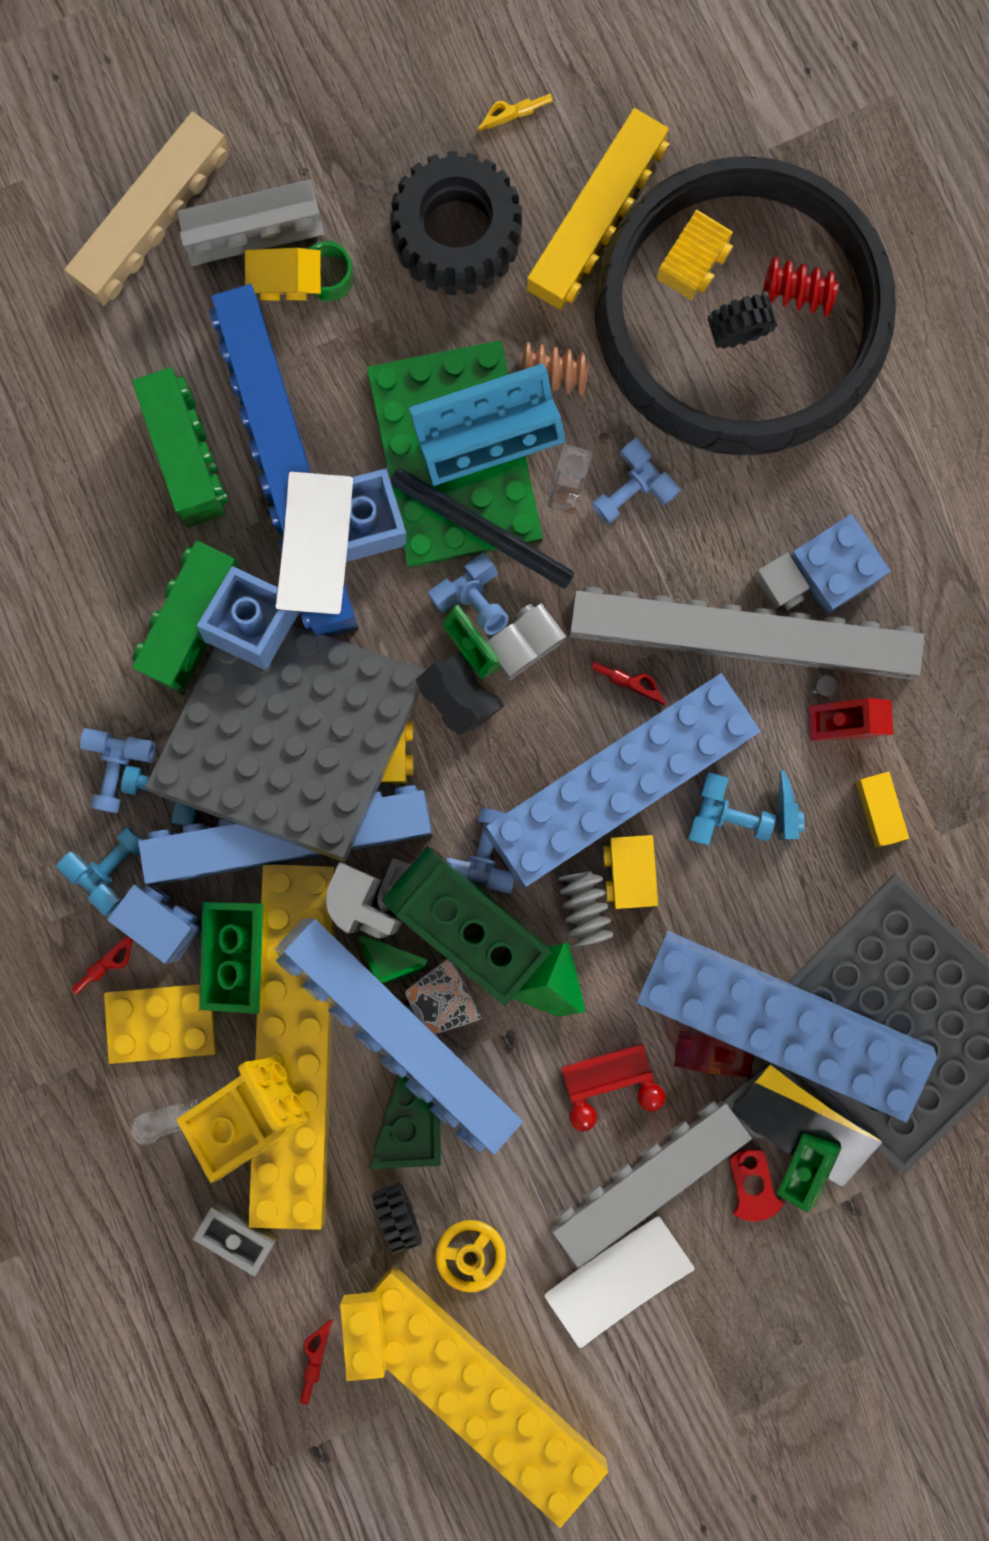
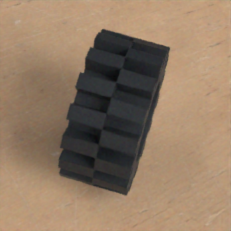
[707,294,778,349]
[372,1182,422,1255]

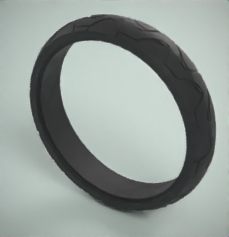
[594,156,896,455]

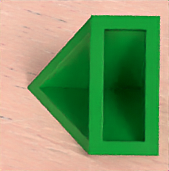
[358,935,428,987]
[512,942,586,1017]

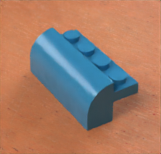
[409,363,566,486]

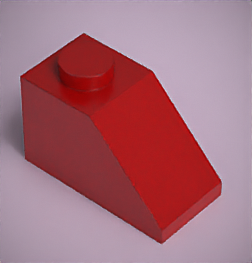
[809,698,894,741]

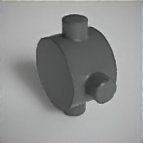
[811,672,841,702]

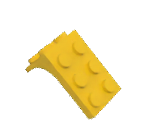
[176,1057,308,1183]

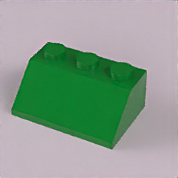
[199,902,263,1014]

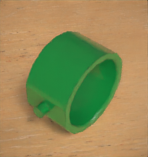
[309,241,354,302]

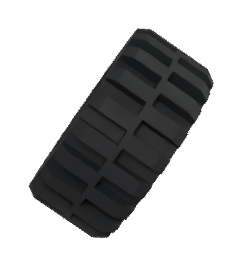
[390,151,522,295]

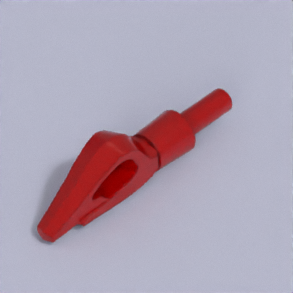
[591,661,666,706]
[71,936,133,995]
[299,1319,334,1405]

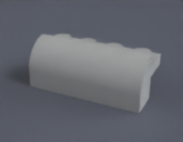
[177,179,325,267]
[326,862,403,939]

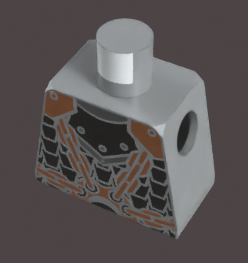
[405,959,482,1034]

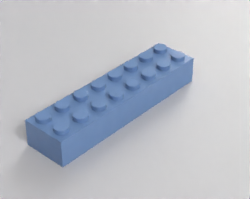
[483,673,761,889]
[138,785,433,885]
[273,918,524,1155]
[637,930,937,1123]

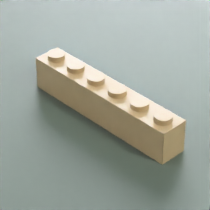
[64,111,229,306]

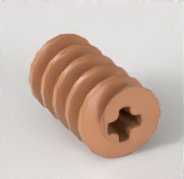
[518,342,591,397]

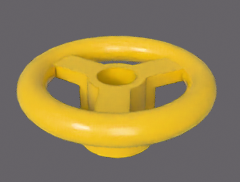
[435,1220,506,1292]

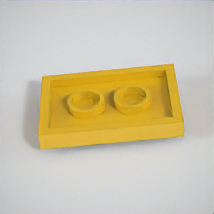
[104,984,217,1064]

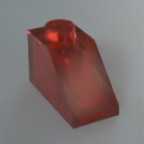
[674,1030,754,1077]

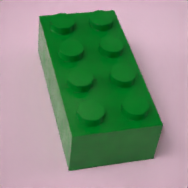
[131,367,229,528]
[132,540,243,695]

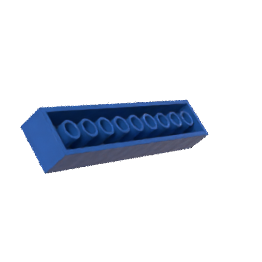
[209,284,359,637]

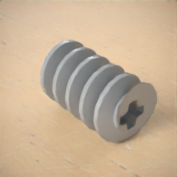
[558,871,613,947]

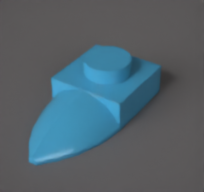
[778,770,805,840]

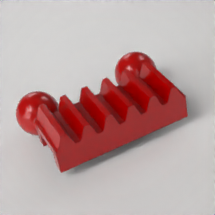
[561,1043,665,1132]

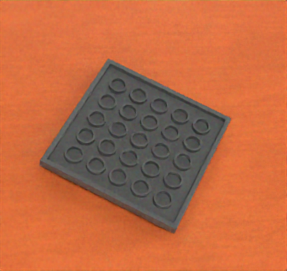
[145,625,426,862]
[787,873,989,1174]

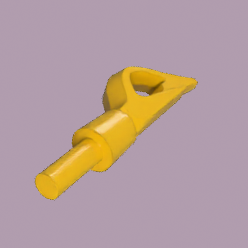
[477,94,553,133]

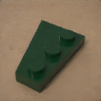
[368,1075,441,1169]

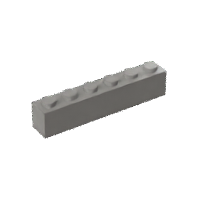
[551,1100,752,1268]

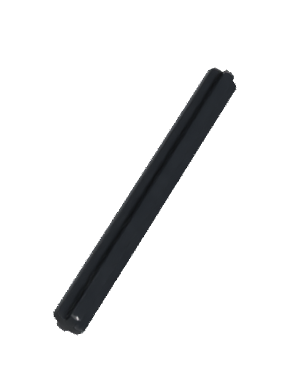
[390,468,574,589]

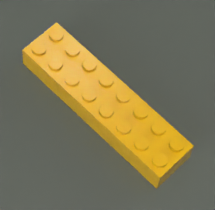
[368,1264,609,1528]

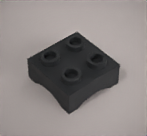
[415,652,505,736]

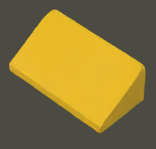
[855,772,909,848]

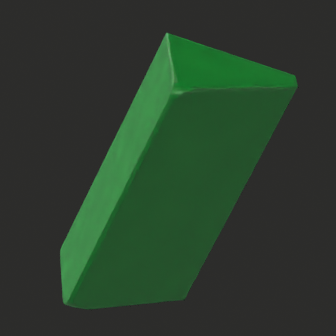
[441,605,500,679]
[776,1133,842,1213]

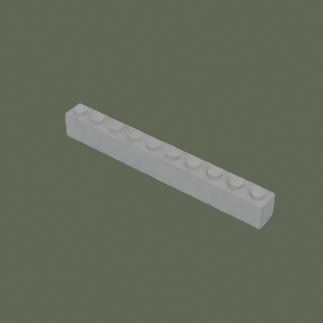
[570,587,925,680]

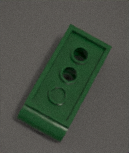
[381,845,552,1006]

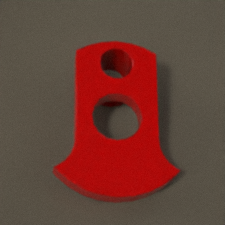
[729,1148,785,1222]

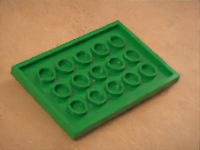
[367,340,543,568]

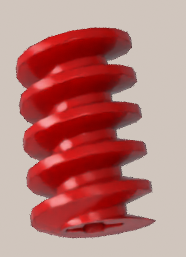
[760,257,840,318]

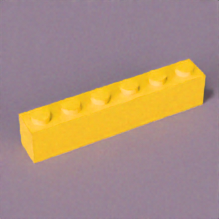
[527,108,670,311]

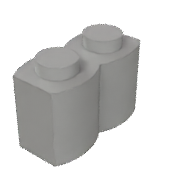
[486,603,566,681]

